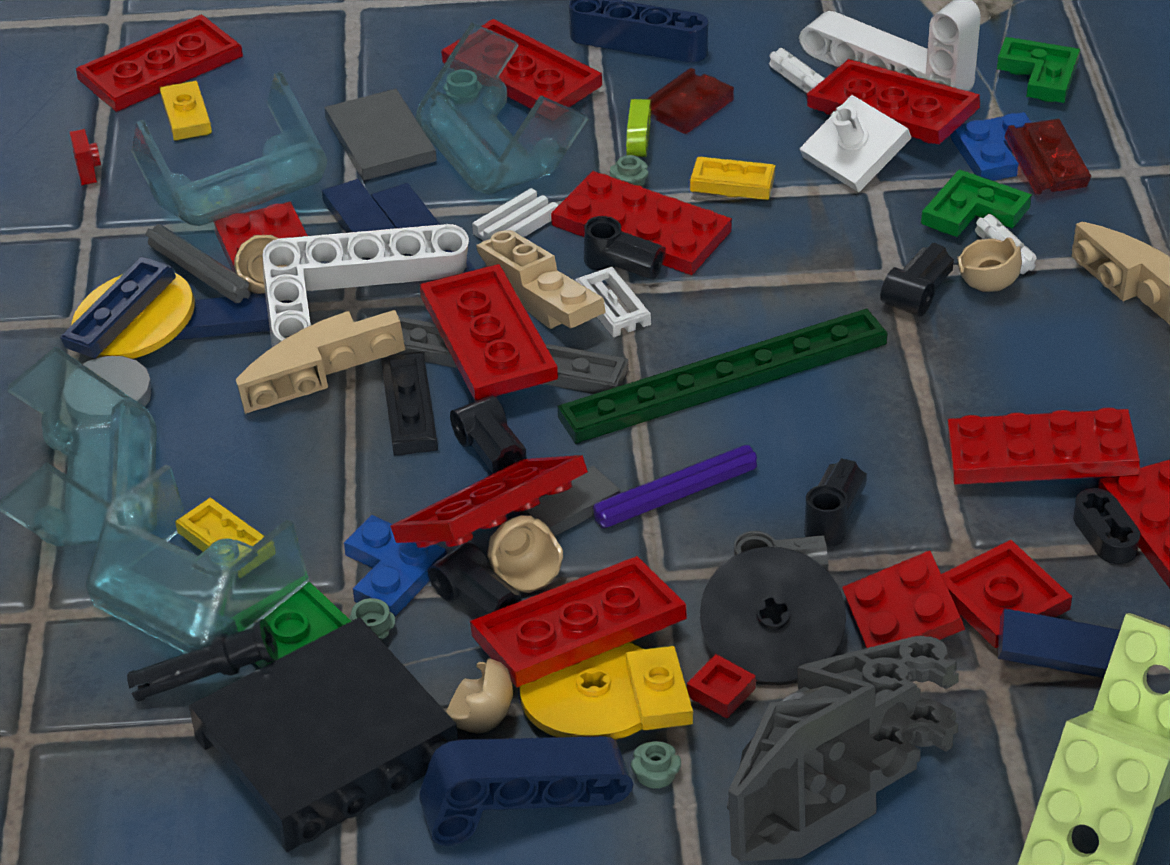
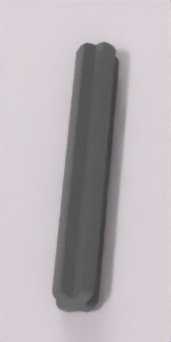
[146,224,251,303]

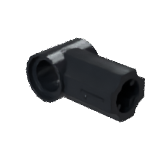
[584,216,666,280]
[880,243,954,317]
[450,395,527,473]
[804,458,867,547]
[428,542,521,617]

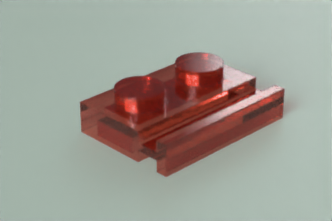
[647,68,734,134]
[1004,119,1092,195]

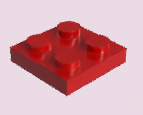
[213,201,308,273]
[941,540,1072,648]
[842,550,965,648]

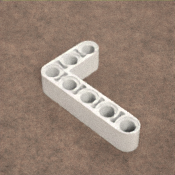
[799,0,981,91]
[263,224,469,347]

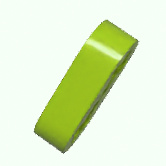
[626,99,651,157]

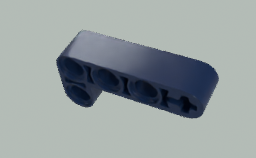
[569,0,708,62]
[419,736,634,846]

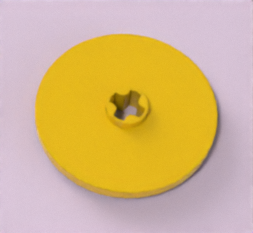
[71,273,195,359]
[520,643,645,740]

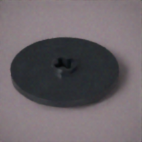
[700,547,846,685]

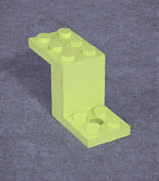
[1018,613,1170,865]

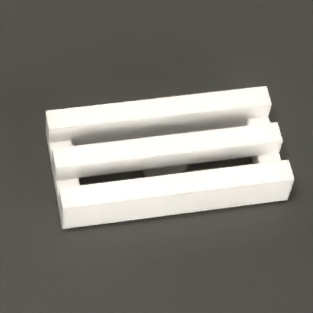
[472,188,559,241]
[575,267,651,338]

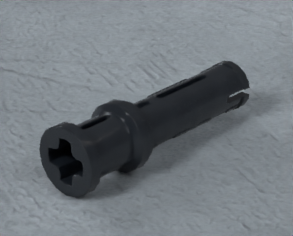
[127,619,278,702]

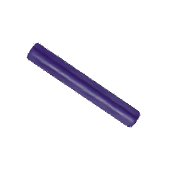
[593,445,757,528]

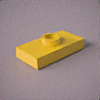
[160,81,212,141]
[690,157,775,200]
[175,497,273,577]
[626,646,693,730]

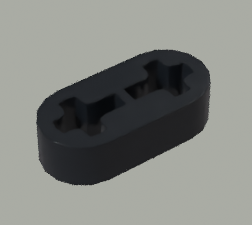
[1073,488,1140,564]

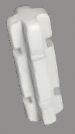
[769,48,825,93]
[975,214,1037,274]

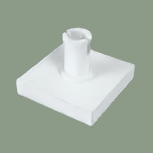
[799,95,912,193]

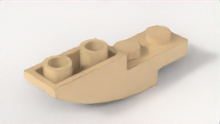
[1072,221,1170,326]
[476,230,606,329]
[236,310,405,414]

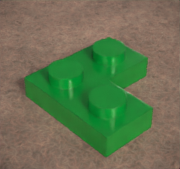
[997,37,1080,103]
[921,169,1032,237]

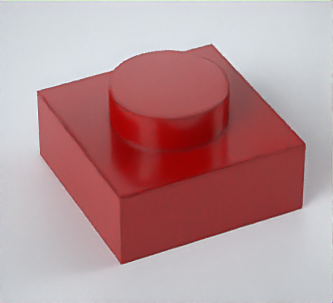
[69,129,101,185]
[687,654,756,719]

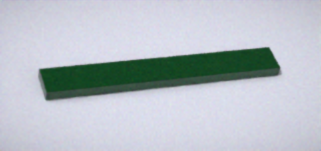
[557,308,888,444]

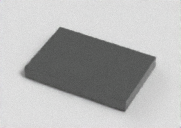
[324,89,437,180]

